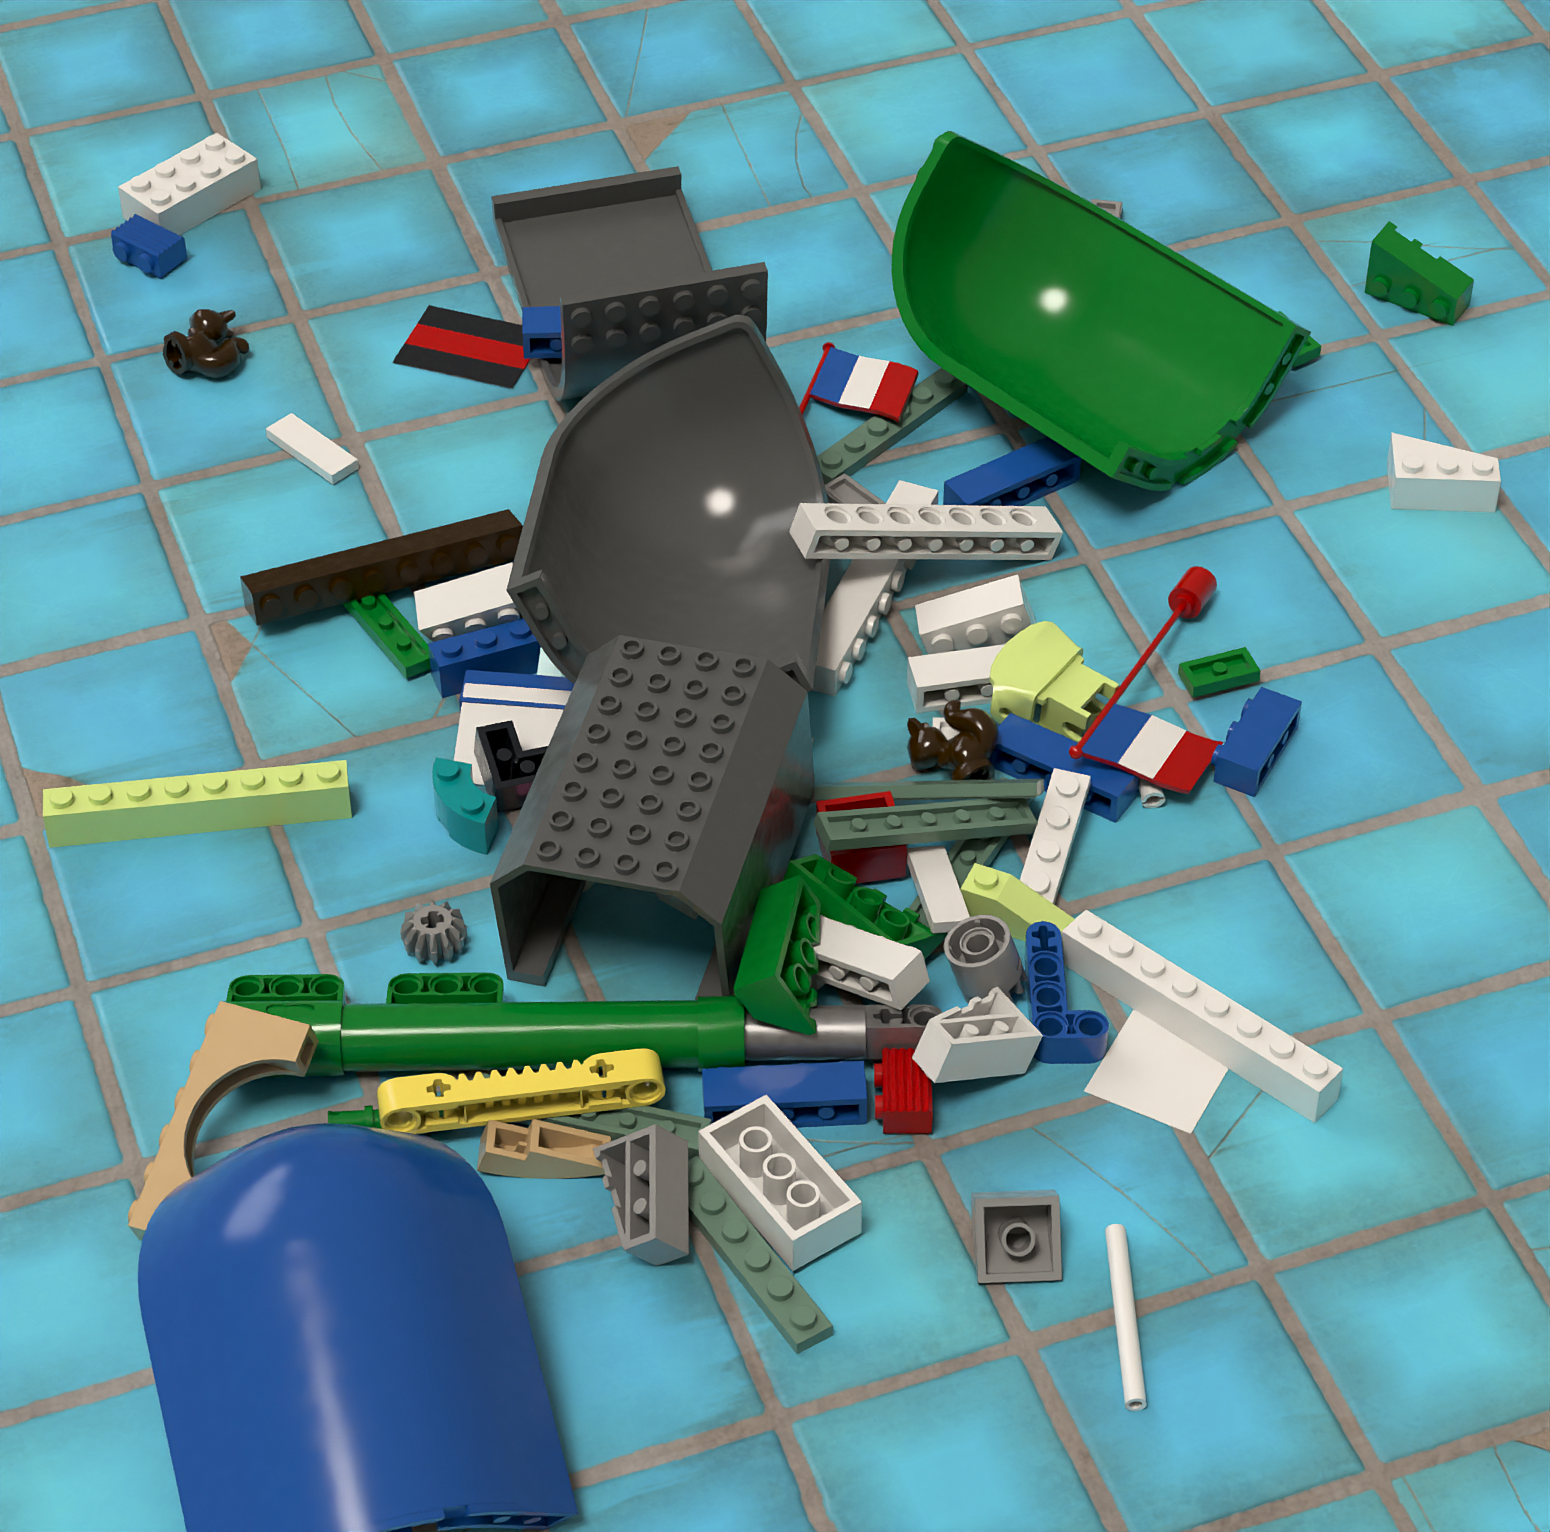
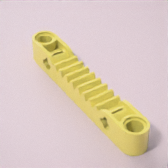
[377,1048,666,1134]

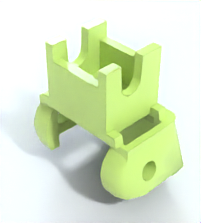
[989,621,1119,742]

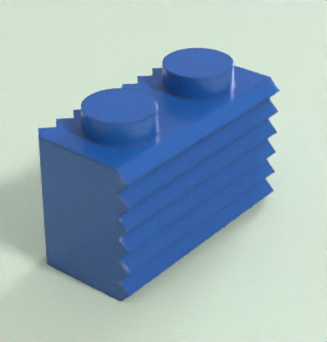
[111,214,187,279]

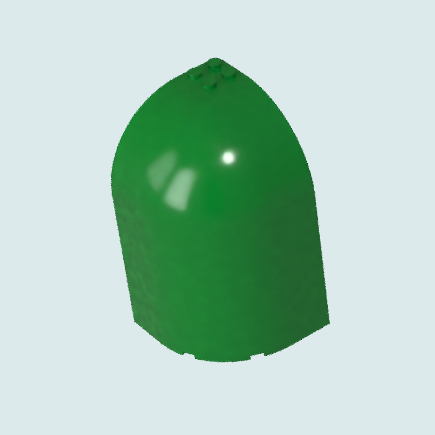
[891,131,1311,491]

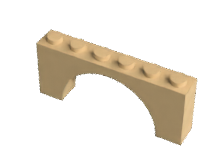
[128,1001,319,1240]

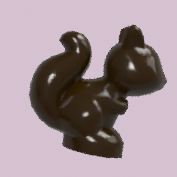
[163,309,249,378]
[907,700,999,780]

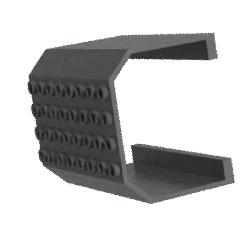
[490,635,815,1000]

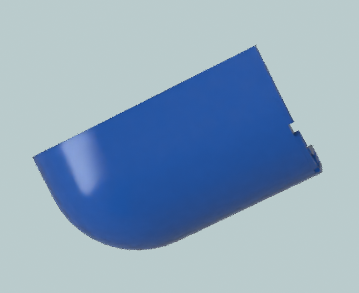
[137,1123,578,1532]

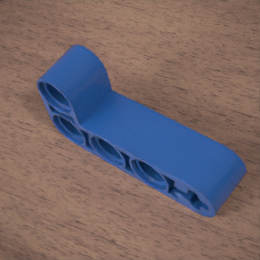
[1024,921,1109,1064]

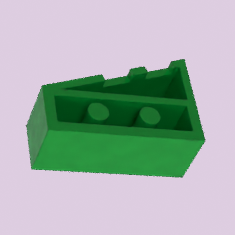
[1364,221,1474,326]

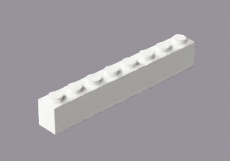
[813,480,939,696]
[1061,910,1343,1123]

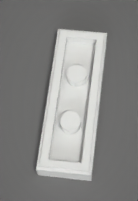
[266,413,359,484]
[906,846,970,933]

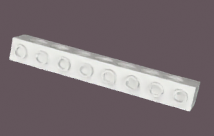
[789,503,1063,560]

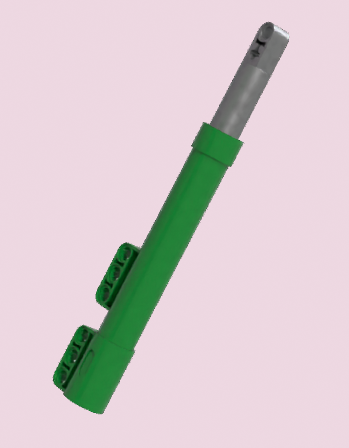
[224,972,943,1077]

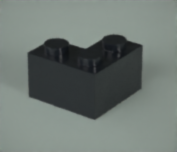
[474,720,548,812]

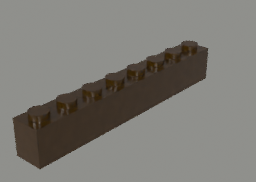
[240,509,523,625]

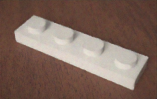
[1020,768,1091,905]

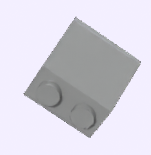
[971,1190,1062,1283]

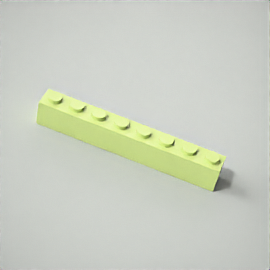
[43,760,352,848]

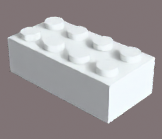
[118,133,261,235]
[698,1094,862,1271]

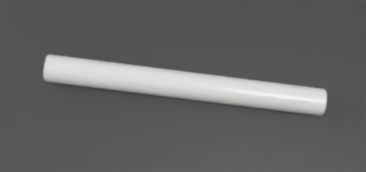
[1105,1224,1147,1411]

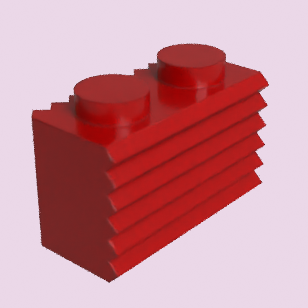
[874,1047,933,1133]

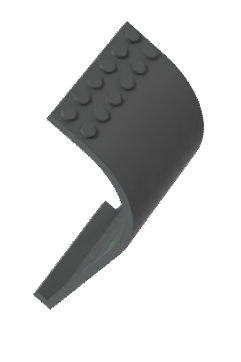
[491,166,768,401]

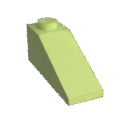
[960,863,1075,941]

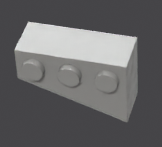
[593,1124,689,1266]

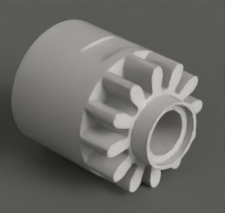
[944,915,1027,1003]

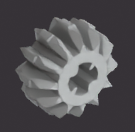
[400,899,467,966]

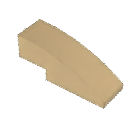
[477,1119,611,1179]

